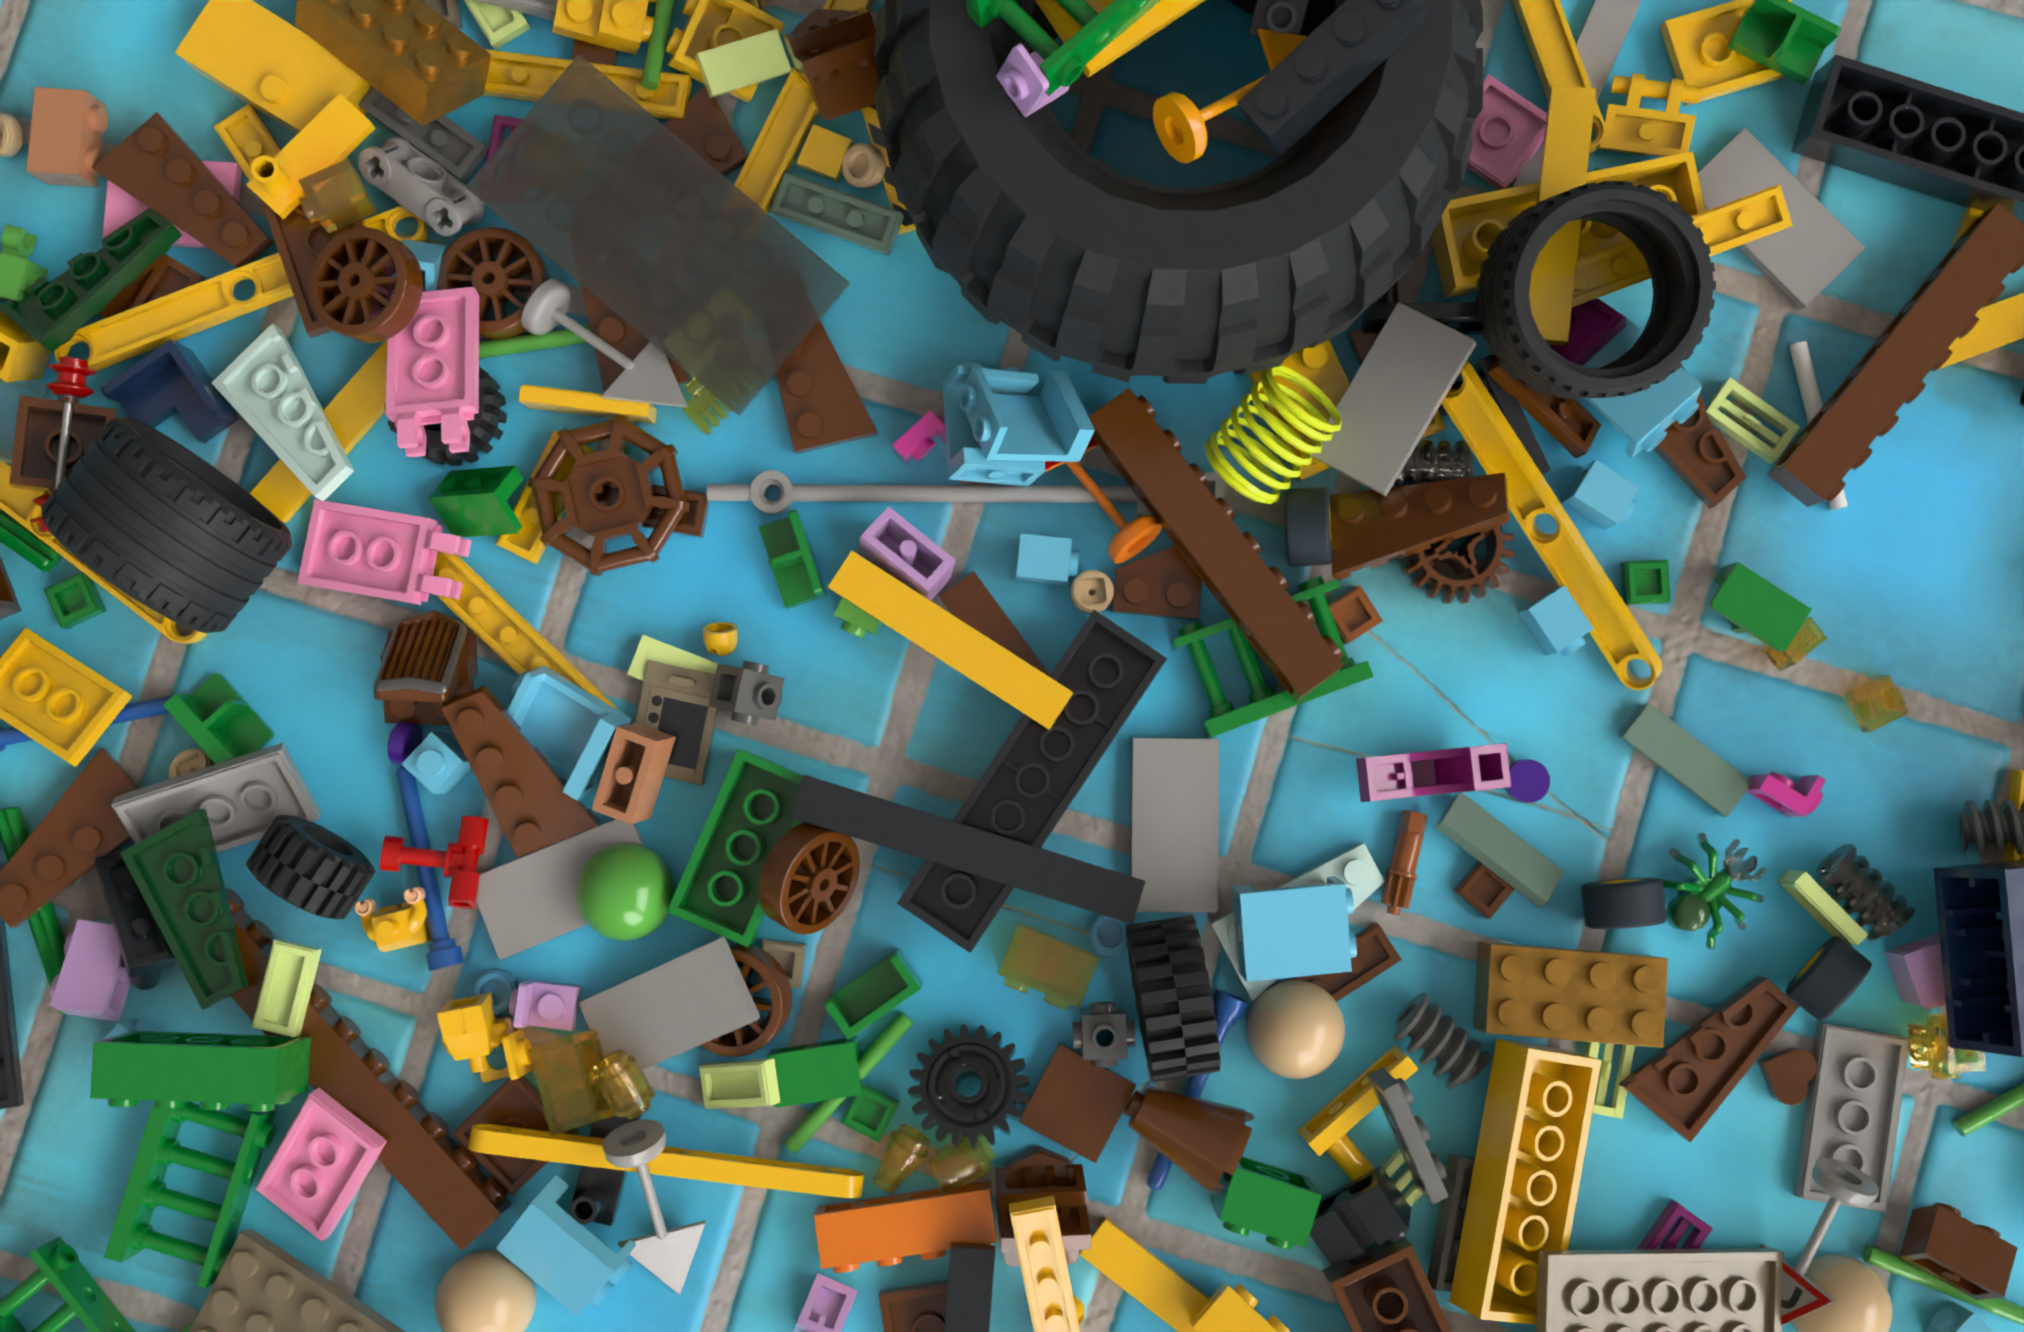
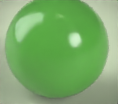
[576,842,675,941]

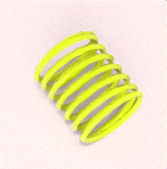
[1204,366,1342,504]

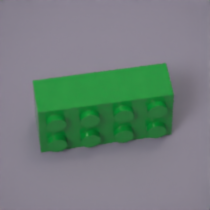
[667,749,804,947]
[90,1031,311,1112]

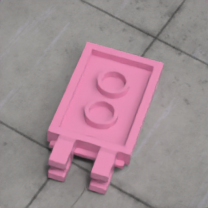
[385,287,479,458]
[297,499,472,605]

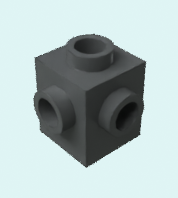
[709,661,785,725]
[1072,1002,1135,1067]

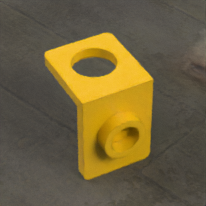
[479,1028,533,1083]

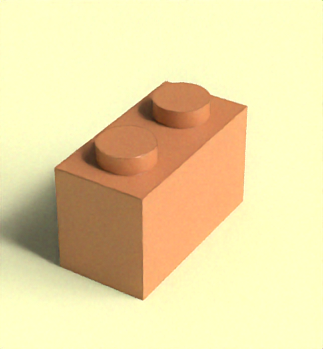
[26,87,108,188]
[591,723,676,824]

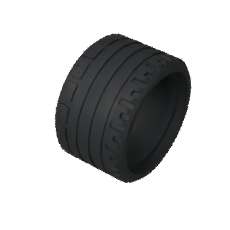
[1476,181,1716,399]
[41,417,292,633]

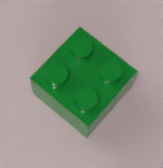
[1210,1156,1322,1250]

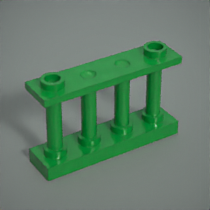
[966,0,1160,96]
[1170,576,1374,739]
[104,1102,276,1288]
[0,1236,136,1332]

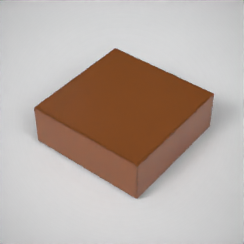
[1328,585,1383,645]

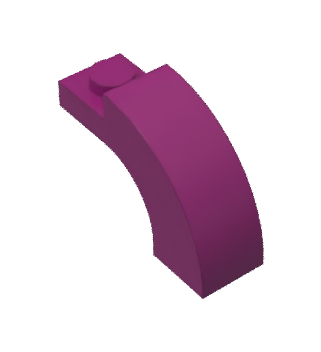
[1356,743,1511,802]

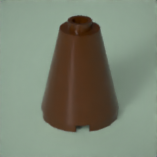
[1124,1086,1254,1195]

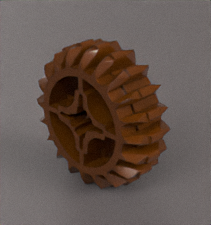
[1396,520,1514,604]

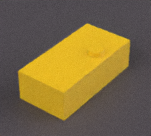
[174,0,372,134]

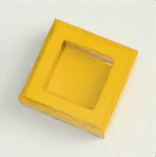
[797,124,853,183]

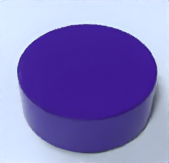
[387,721,423,766]
[1505,759,1550,803]

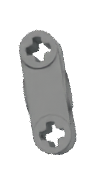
[358,136,484,236]

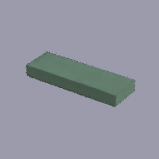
[770,172,904,256]
[1619,703,1752,817]
[1435,792,1564,907]

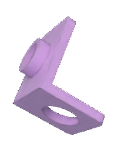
[996,44,1069,117]

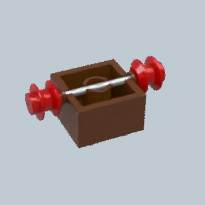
[9,357,116,534]

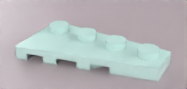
[211,323,354,501]
[1210,843,1385,1002]

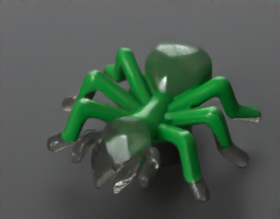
[1661,833,1767,949]

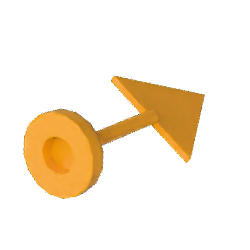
[1153,29,1307,164]

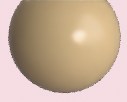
[1246,980,1345,1079]
[434,1249,536,1332]
[1791,1254,1893,1332]

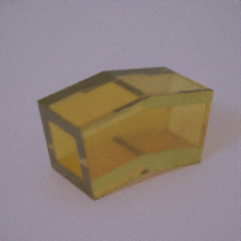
[1762,617,1827,671]

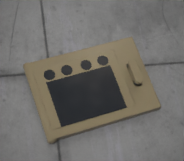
[635,660,718,786]

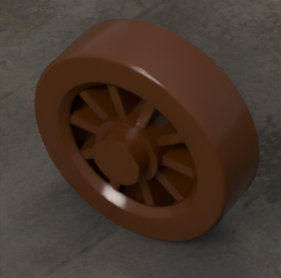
[308,227,423,343]
[437,227,550,340]
[759,822,860,935]
[701,943,792,1057]

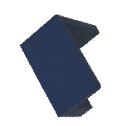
[100,339,240,443]

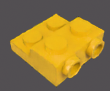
[552,0,657,56]
[665,0,785,103]

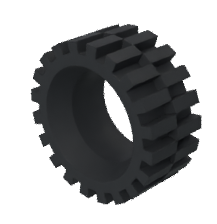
[1125,915,1221,1082]

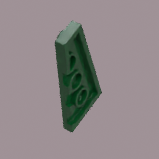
[0,208,182,354]
[120,809,249,1010]

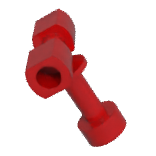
[380,816,489,909]

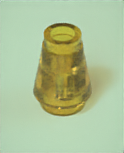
[873,1124,930,1193]

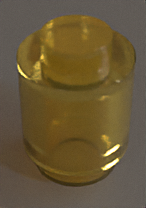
[593,1049,655,1119]
[928,1135,997,1191]

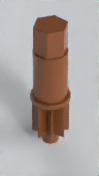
[1381,810,1428,916]

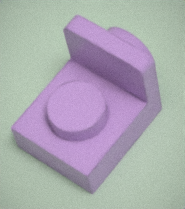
[509,979,581,1031]
[794,1273,858,1332]

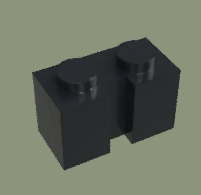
[1310,1166,1411,1269]

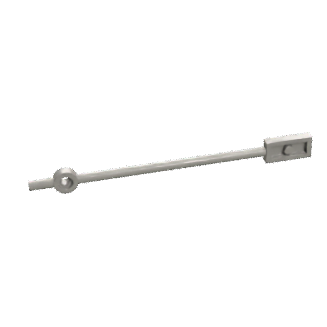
[707,470,1224,517]

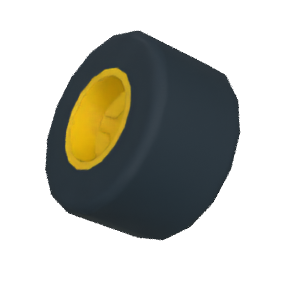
[1284,487,1332,566]
[1581,878,1667,929]
[1785,936,1872,1021]

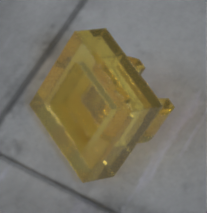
[1844,675,1908,732]

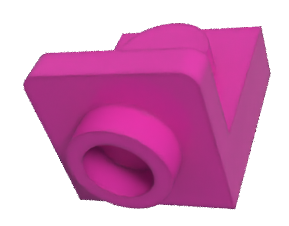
[892,410,946,463]
[1746,772,1826,817]

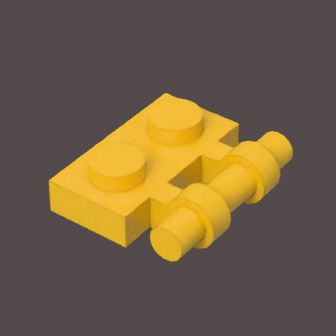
[1599,73,1702,158]

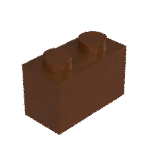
[1899,1203,2018,1300]

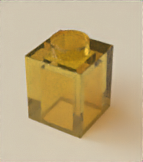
[298,159,377,233]

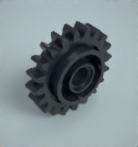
[908,1024,1030,1150]

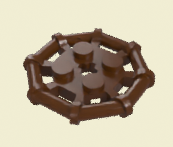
[528,415,690,576]

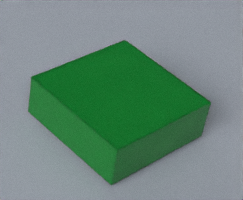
[1620,560,1671,605]
[43,572,107,629]
[840,1081,900,1143]

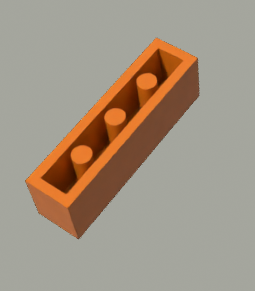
[814,1180,998,1273]

